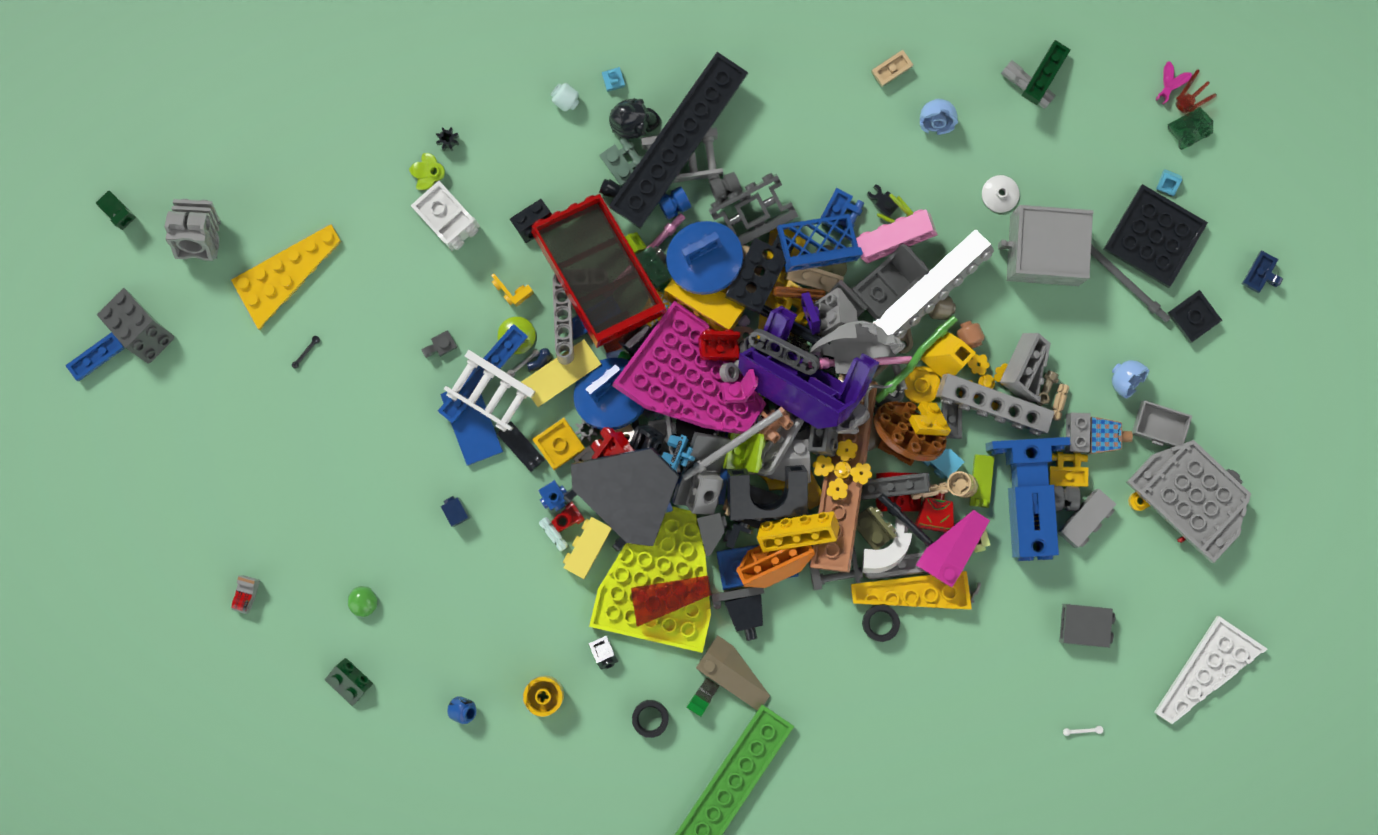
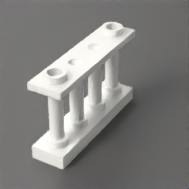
[444,350,536,432]

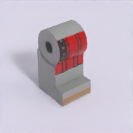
[231,575,260,614]

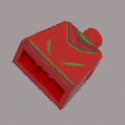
[915,493,954,533]

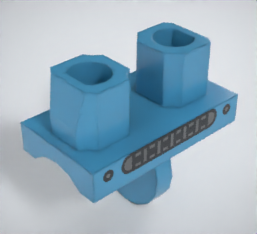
[662,435,695,471]

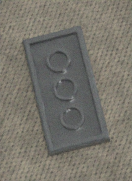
[672,432,731,506]

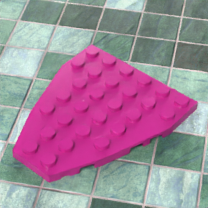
[612,300,766,435]

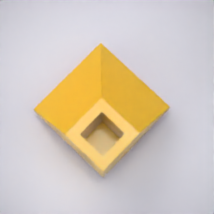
[920,332,976,379]

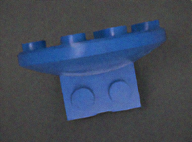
[666,221,743,295]
[573,358,645,430]

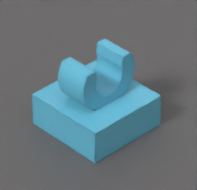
[602,67,625,92]

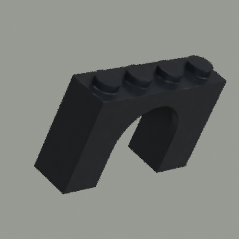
[727,465,808,522]

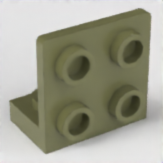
[856,506,897,550]

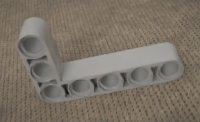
[552,268,609,365]

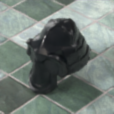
[609,98,660,139]

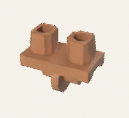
[758,407,794,444]

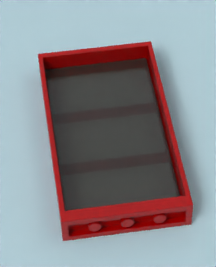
[532,194,666,348]

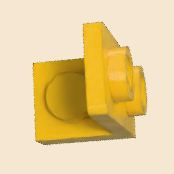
[491,273,534,307]

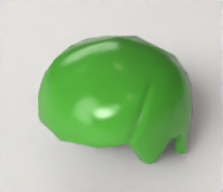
[348,586,377,617]

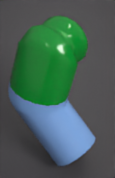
[606,350,632,360]

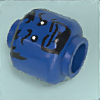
[447,696,476,724]

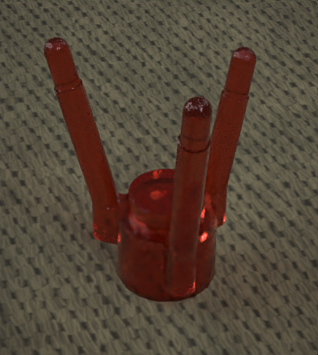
[1175,69,1217,114]

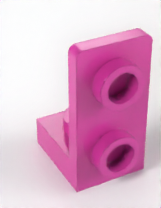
[720,369,758,404]

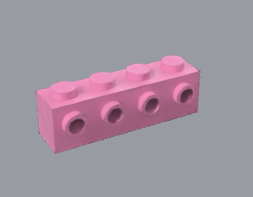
[856,209,938,264]

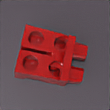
[591,427,634,459]

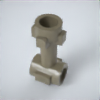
[1036,370,1059,406]

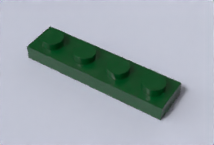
[1021,40,1071,105]

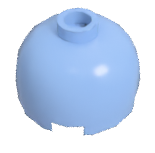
[920,99,958,135]
[1112,360,1150,399]

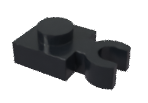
[867,184,899,217]

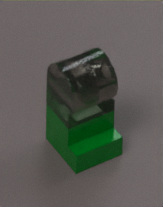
[686,677,719,717]

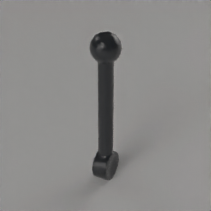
[292,336,320,369]

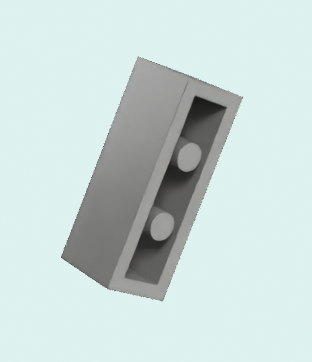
[1057,489,1116,548]

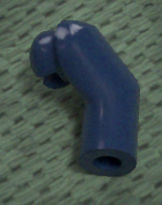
[527,348,551,372]

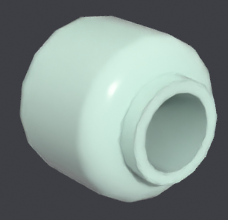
[551,83,579,111]

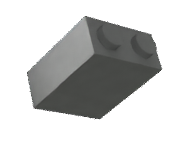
[1059,604,1115,648]

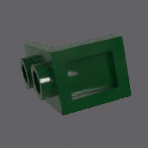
[96,191,136,230]

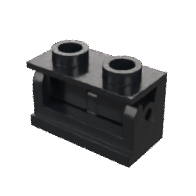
[630,425,665,454]

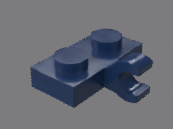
[1242,250,1283,293]

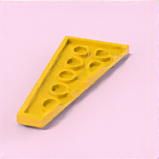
[231,224,342,330]

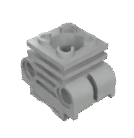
[164,199,221,261]

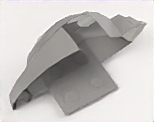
[810,321,906,374]

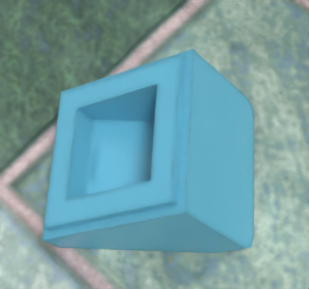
[1156,169,1182,196]

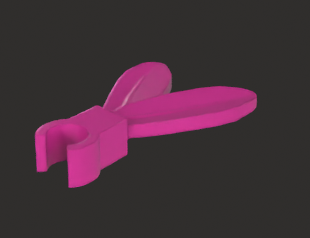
[1156,61,1192,105]

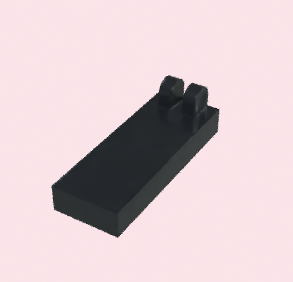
[497,421,545,472]

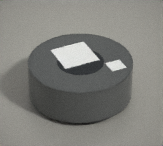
[886,386,905,403]

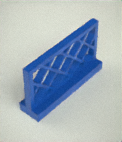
[777,214,863,272]

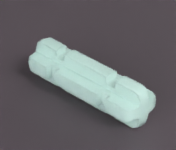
[539,517,568,551]

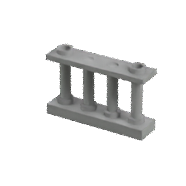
[641,127,723,183]

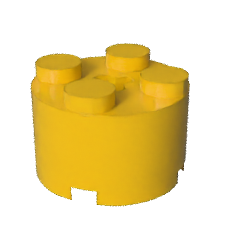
[523,676,564,717]

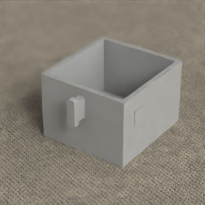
[998,205,1093,286]

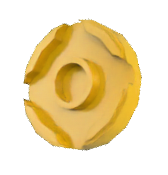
[904,366,940,404]

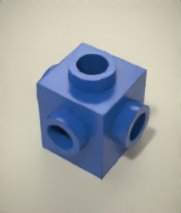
[538,480,567,512]

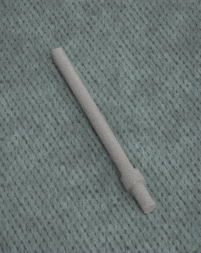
[681,409,783,481]

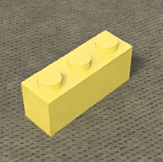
[562,517,612,579]

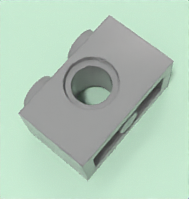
[1065,412,1091,453]
[686,471,723,514]

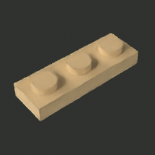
[784,268,844,292]

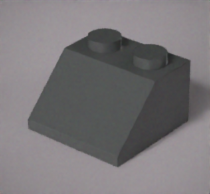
[697,513,727,556]

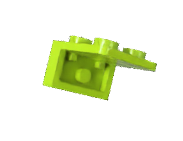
[723,432,765,473]

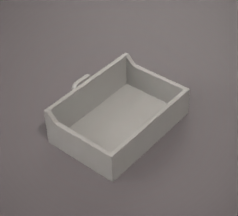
[1132,400,1192,447]

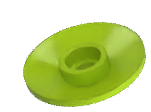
[498,317,536,355]

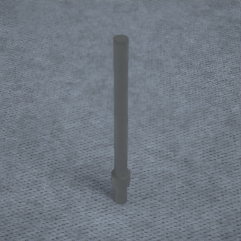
[1091,244,1171,323]

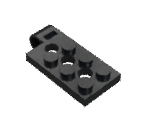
[725,234,797,314]

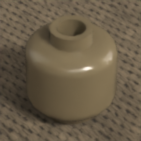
[927,296,956,320]

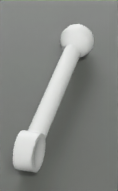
[507,349,540,377]
[1063,726,1103,736]

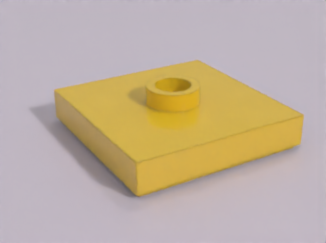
[532,418,585,471]

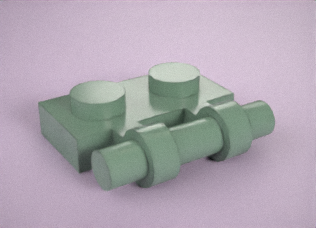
[599,138,643,187]

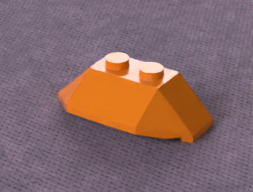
[736,545,815,588]

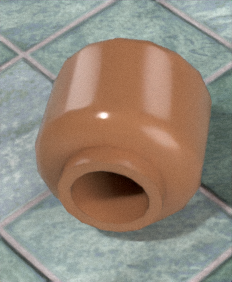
[957,321,985,349]

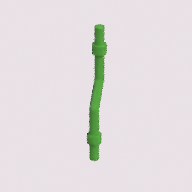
[875,315,958,403]

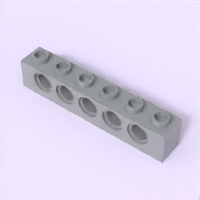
[936,374,1055,436]

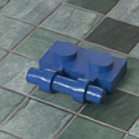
[821,188,864,234]

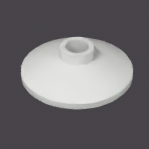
[982,175,1020,213]

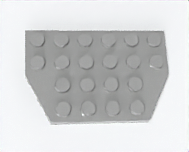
[1126,440,1251,563]

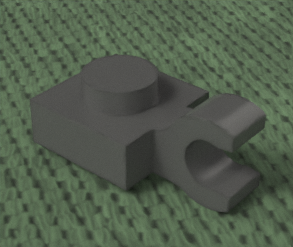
[421,330,457,358]

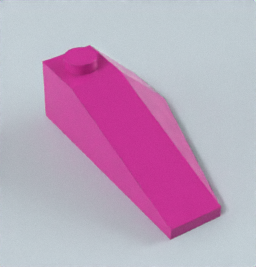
[916,510,990,587]

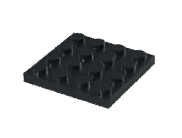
[1103,184,1208,288]

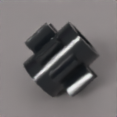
[436,127,459,151]

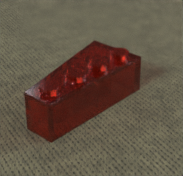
[631,575,711,627]

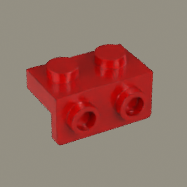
[698,329,740,361]

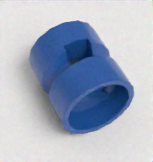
[658,186,692,220]

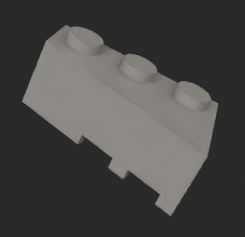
[1000,333,1051,402]

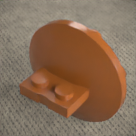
[874,401,947,466]

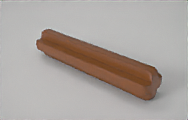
[773,286,826,300]

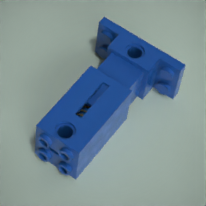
[986,437,1071,561]

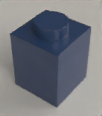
[440,496,470,527]

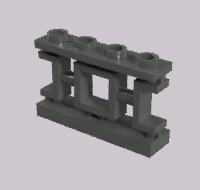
[709,173,798,246]

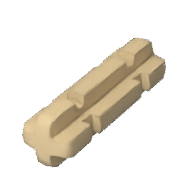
[1052,384,1069,421]
[911,482,949,499]

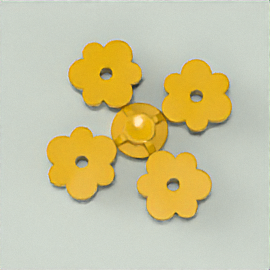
[959,354,1008,410]
[813,439,872,500]

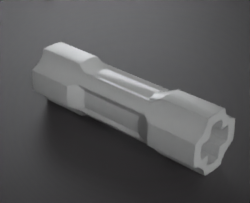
[1001,60,1056,109]

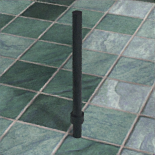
[878,494,934,547]

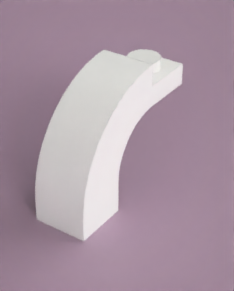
[862,517,912,573]

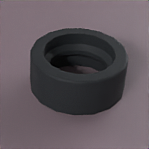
[862,605,900,642]
[632,700,669,738]

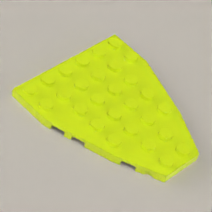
[589,506,711,653]

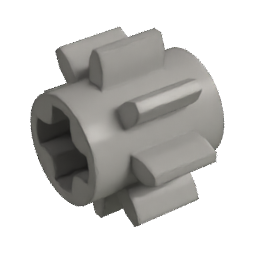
[575,419,598,441]

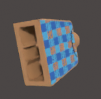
[1087,417,1133,455]

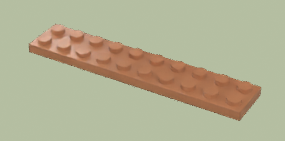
[810,381,878,573]

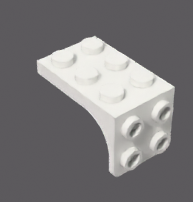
[410,181,480,251]

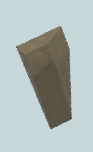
[696,635,770,710]

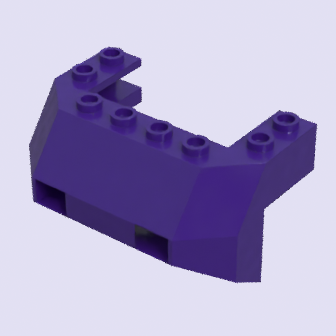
[738,306,879,429]

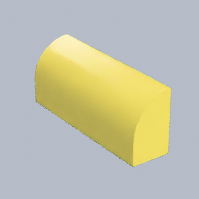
[521,339,601,407]

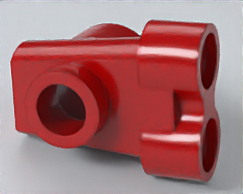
[551,501,585,532]

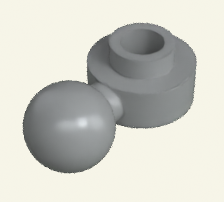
[720,359,742,382]

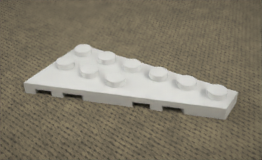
[1154,616,1268,724]

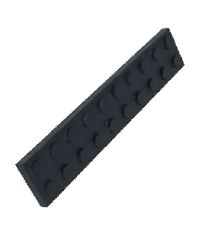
[609,52,748,229]

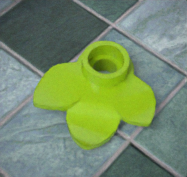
[409,153,445,190]

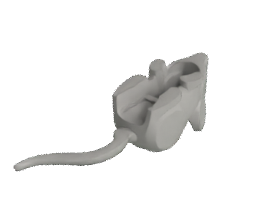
[836,384,893,434]

